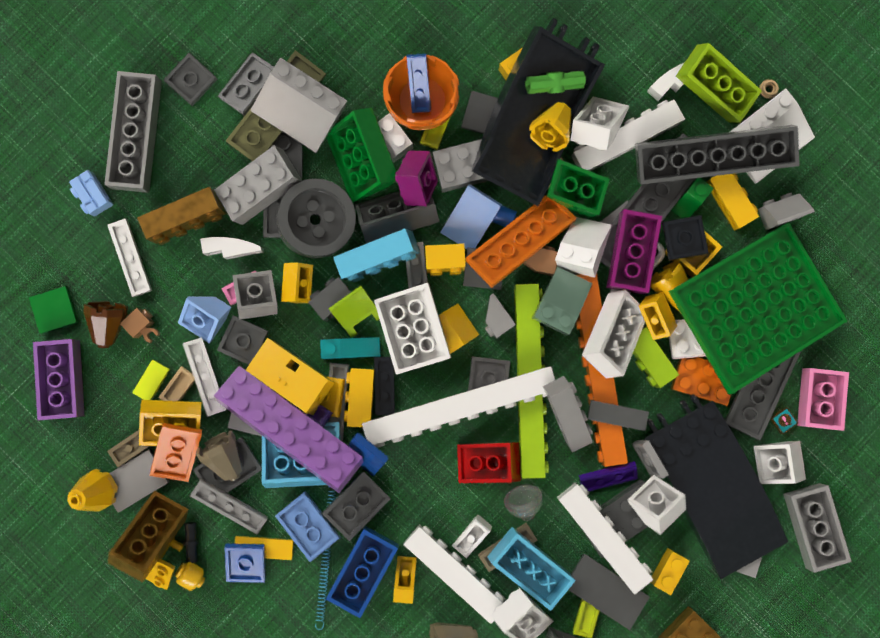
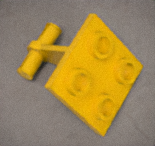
[146,538,184,590]

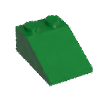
[547,159,610,217]

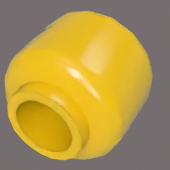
[174,562,205,591]

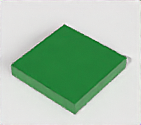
[29,286,79,334]

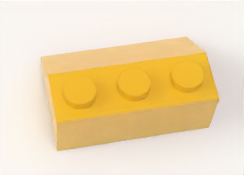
[139,400,202,447]

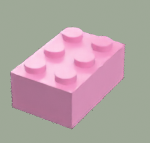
[797,368,849,431]

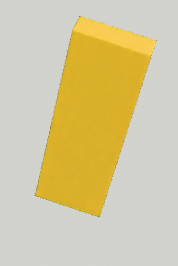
[235,536,294,560]

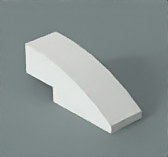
[647,63,684,101]
[200,237,264,260]

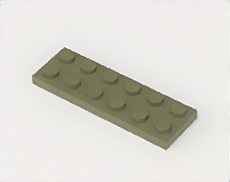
[226,50,326,161]

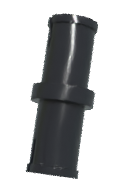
[183,522,199,563]

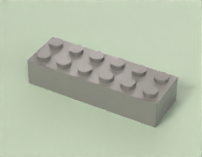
[104,71,162,193]

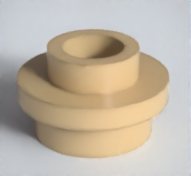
[759,80,779,99]

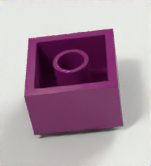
[395,151,438,206]

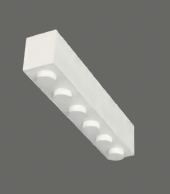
[571,100,685,171]
[557,483,653,594]
[404,524,506,624]

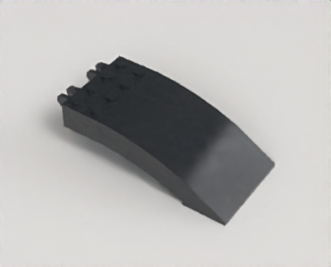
[471,18,605,206]
[644,394,788,579]

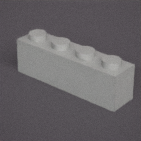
[543,376,593,452]

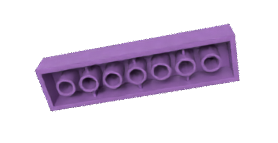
[214,366,363,493]

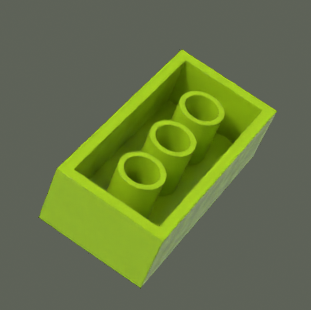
[676,43,762,122]

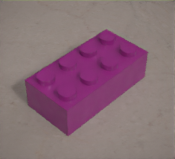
[606,209,662,295]

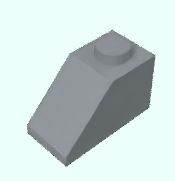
[484,293,516,338]

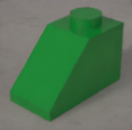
[671,178,714,219]

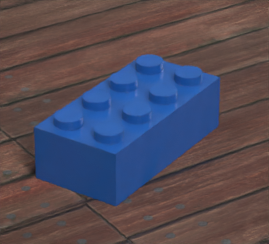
[326,526,399,618]

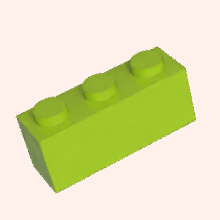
[633,327,679,388]

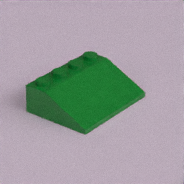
[327,107,397,203]

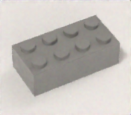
[433,139,489,193]
[214,145,302,225]
[783,483,852,573]

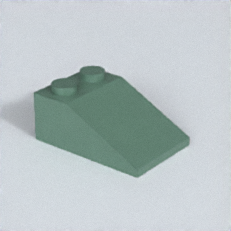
[532,267,593,336]

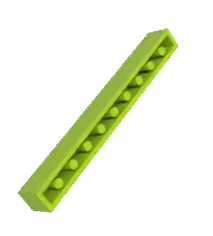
[514,284,549,479]

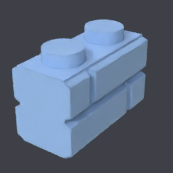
[69,170,113,216]

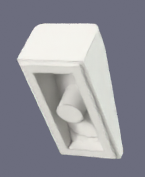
[452,515,492,558]

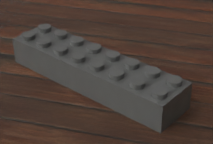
[635,125,800,184]

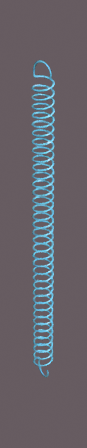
[315,487,336,630]

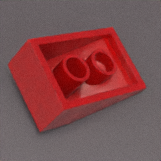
[457,442,521,483]

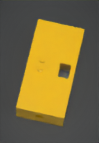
[246,338,335,415]

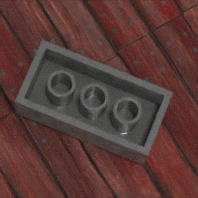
[577,479,648,558]

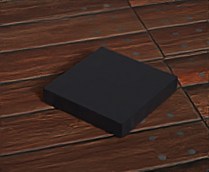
[662,215,709,261]

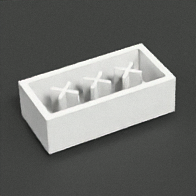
[582,290,645,378]

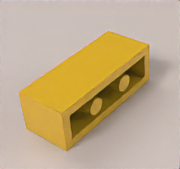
[706,173,759,231]
[344,368,375,427]

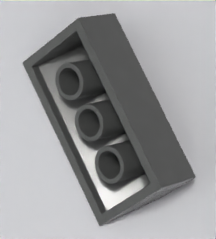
[355,191,439,244]

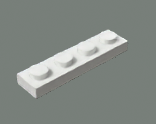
[108,218,152,297]
[183,337,226,417]

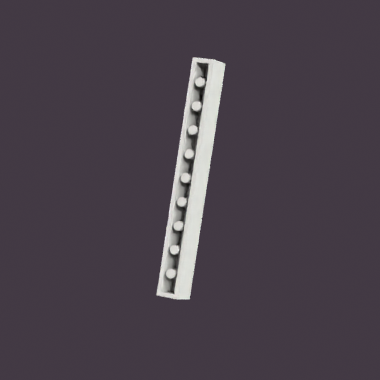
[362,366,555,448]

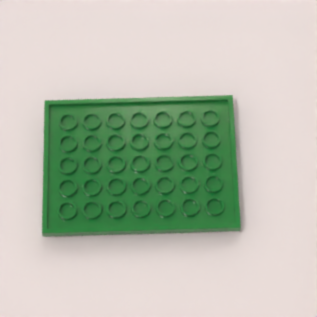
[668,222,847,395]

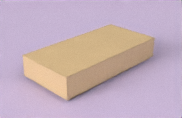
[158,366,195,401]

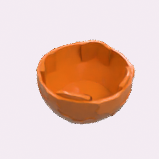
[383,54,459,130]

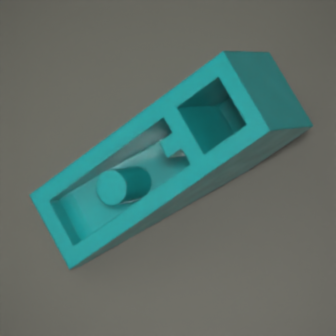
[320,337,381,359]

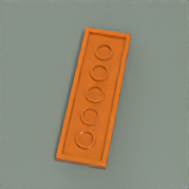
[465,195,576,288]

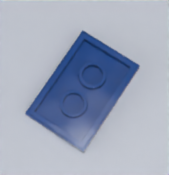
[348,433,389,476]

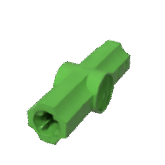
[525,71,586,94]

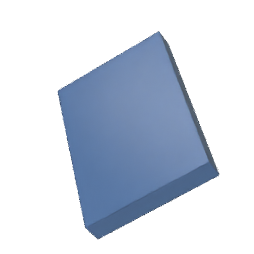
[440,184,502,249]
[275,491,341,562]

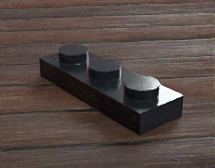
[374,357,395,415]

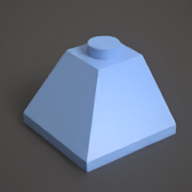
[178,296,231,344]

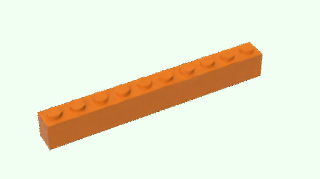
[575,273,628,467]

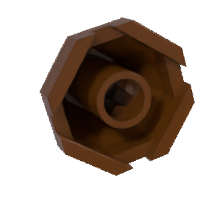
[83,301,128,348]

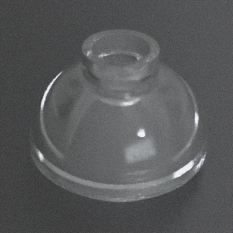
[504,485,543,521]

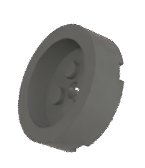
[276,179,356,258]

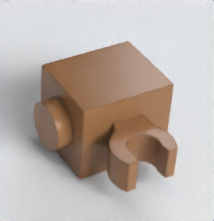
[120,308,160,343]

